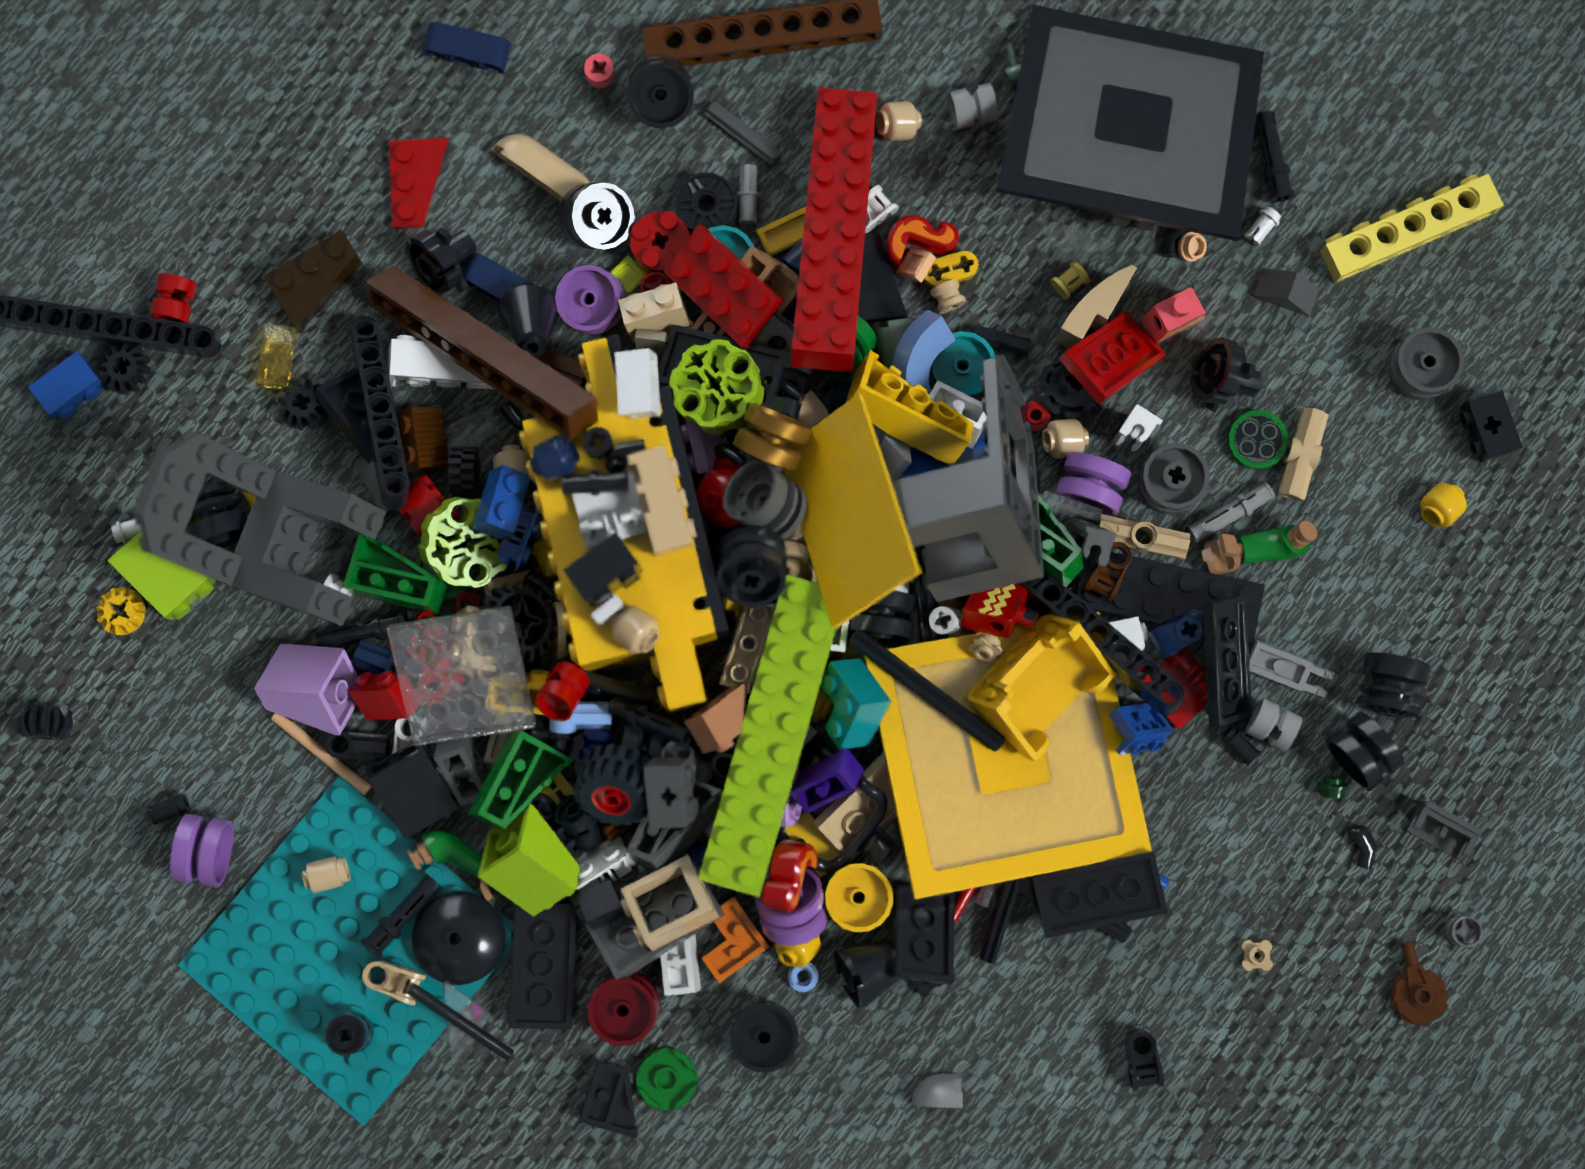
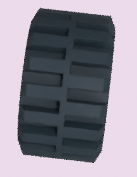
[574,744,650,826]

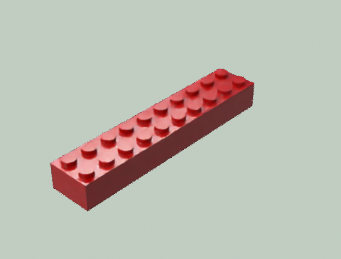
[791,87,878,372]

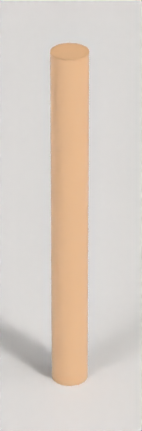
[271,713,372,796]

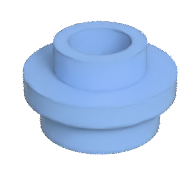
[788,962,819,992]

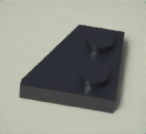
[578,1059,638,1138]

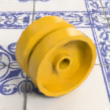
[825,863,893,932]

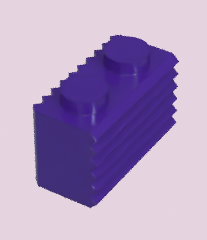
[790,748,864,813]

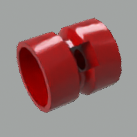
[149,273,197,323]
[535,662,589,721]

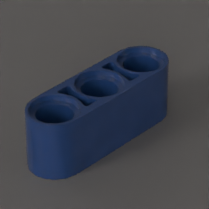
[422,22,512,74]
[462,252,537,300]

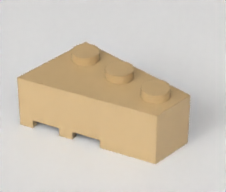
[627,445,697,557]

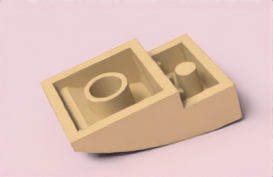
[1055,265,1137,349]

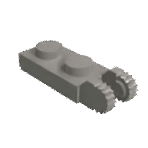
[1249,639,1335,697]

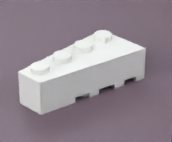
[387,335,493,389]

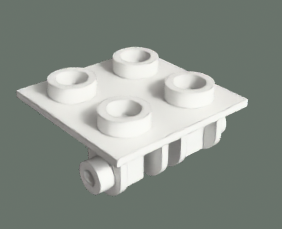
[572,471,648,548]
[571,836,636,893]

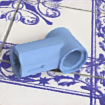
[549,701,612,734]

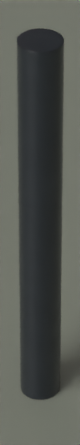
[407,983,514,1061]

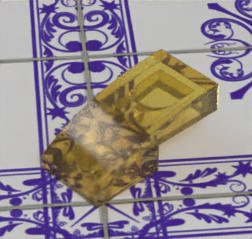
[256,324,297,390]

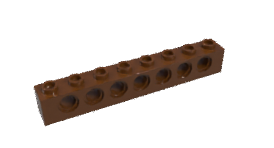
[642,0,882,66]

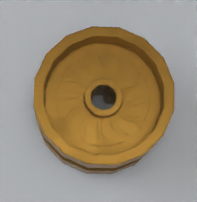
[733,403,813,470]

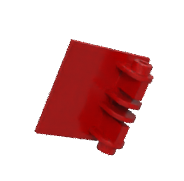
[1142,647,1208,730]

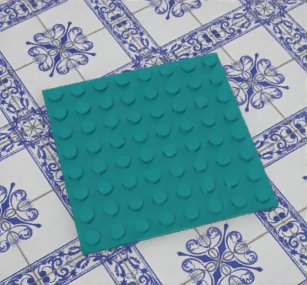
[178,776,513,1126]

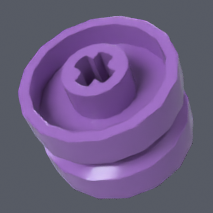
[555,265,628,336]
[1054,452,1132,515]
[170,814,234,887]
[755,868,828,946]

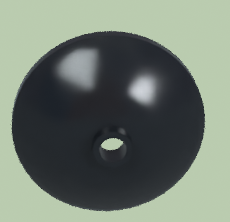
[412,891,505,985]

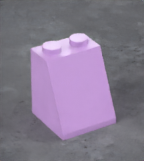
[254,644,358,735]

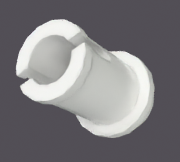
[1244,206,1281,246]
[111,519,142,544]

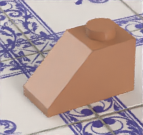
[684,684,746,753]

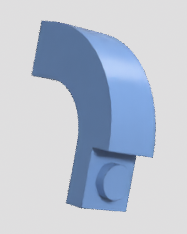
[893,310,956,394]

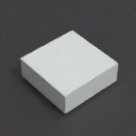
[591,594,624,627]

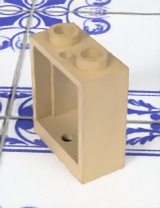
[620,855,720,951]

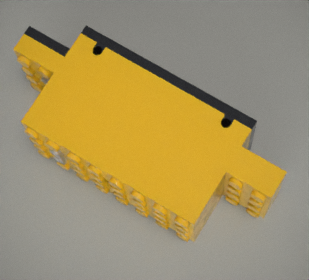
[519,335,732,714]

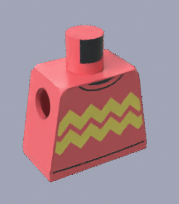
[1141,287,1206,344]

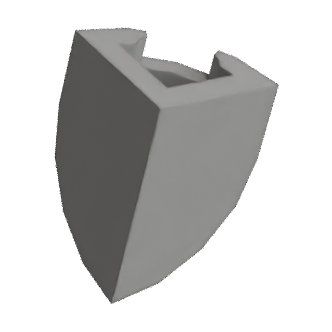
[911,1073,963,1108]

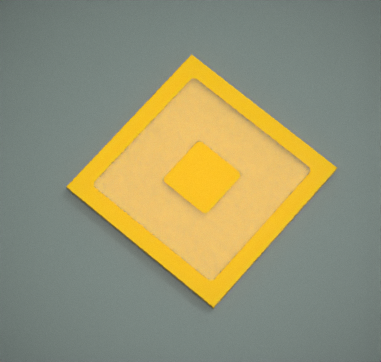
[864,612,1152,900]

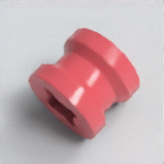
[584,53,615,89]

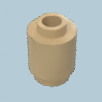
[302,856,351,893]

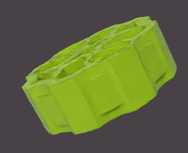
[669,339,764,435]
[418,497,513,588]

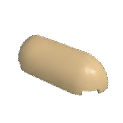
[490,134,590,201]

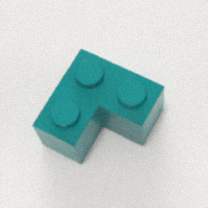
[821,658,891,750]

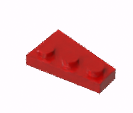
[389,137,449,230]

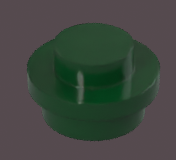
[1317,775,1349,798]

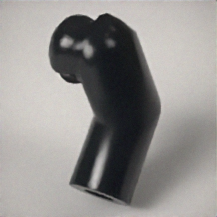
[1347,825,1377,870]

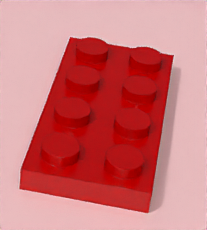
[664,224,784,349]
[1059,311,1167,405]

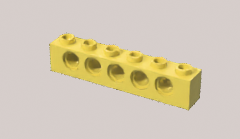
[1320,174,1504,283]

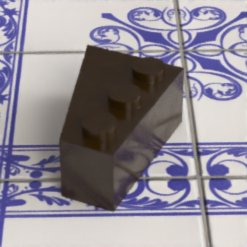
[264,230,362,334]

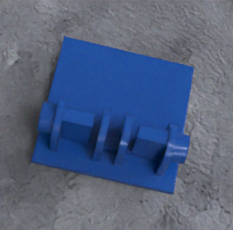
[497,504,542,574]

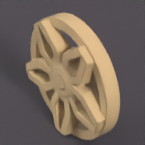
[550,602,568,659]

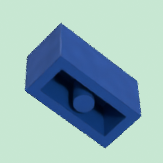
[28,351,106,421]
[473,465,530,540]

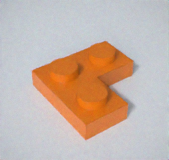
[701,896,770,983]

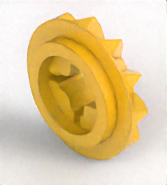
[95,587,146,635]

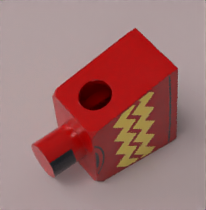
[961,583,1039,638]

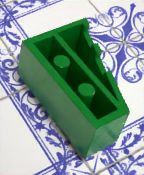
[1038,494,1083,587]
[343,535,447,615]
[468,730,573,829]

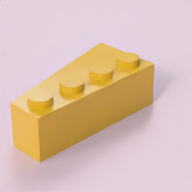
[846,350,974,466]

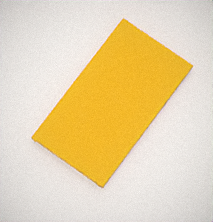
[783,394,921,628]

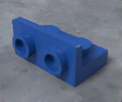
[1109,703,1173,755]

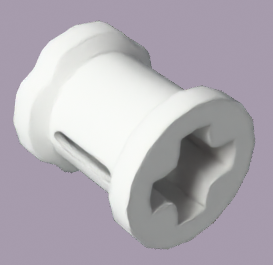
[929,606,962,634]

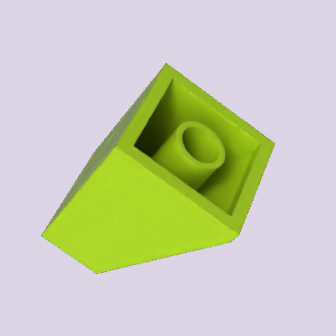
[107,530,216,620]
[478,804,580,917]

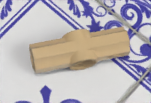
[1278,407,1329,502]
[1098,514,1190,560]

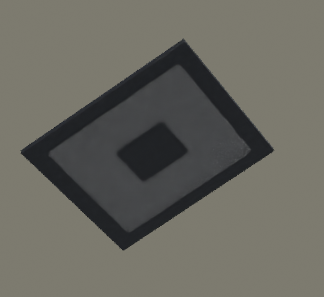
[996,5,1264,241]

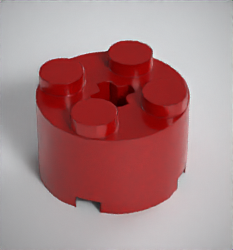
[630,211,690,278]
[398,473,461,538]

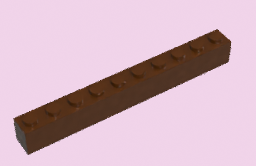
[366,266,599,440]

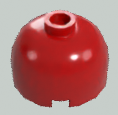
[696,466,741,527]

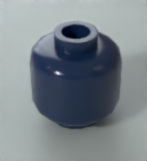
[530,435,580,482]

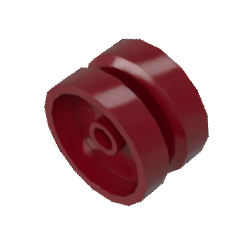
[588,972,661,1046]

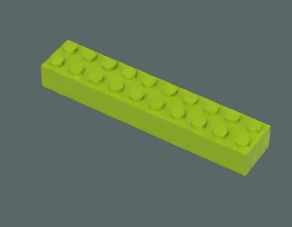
[698,574,837,897]

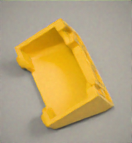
[967,614,1116,762]

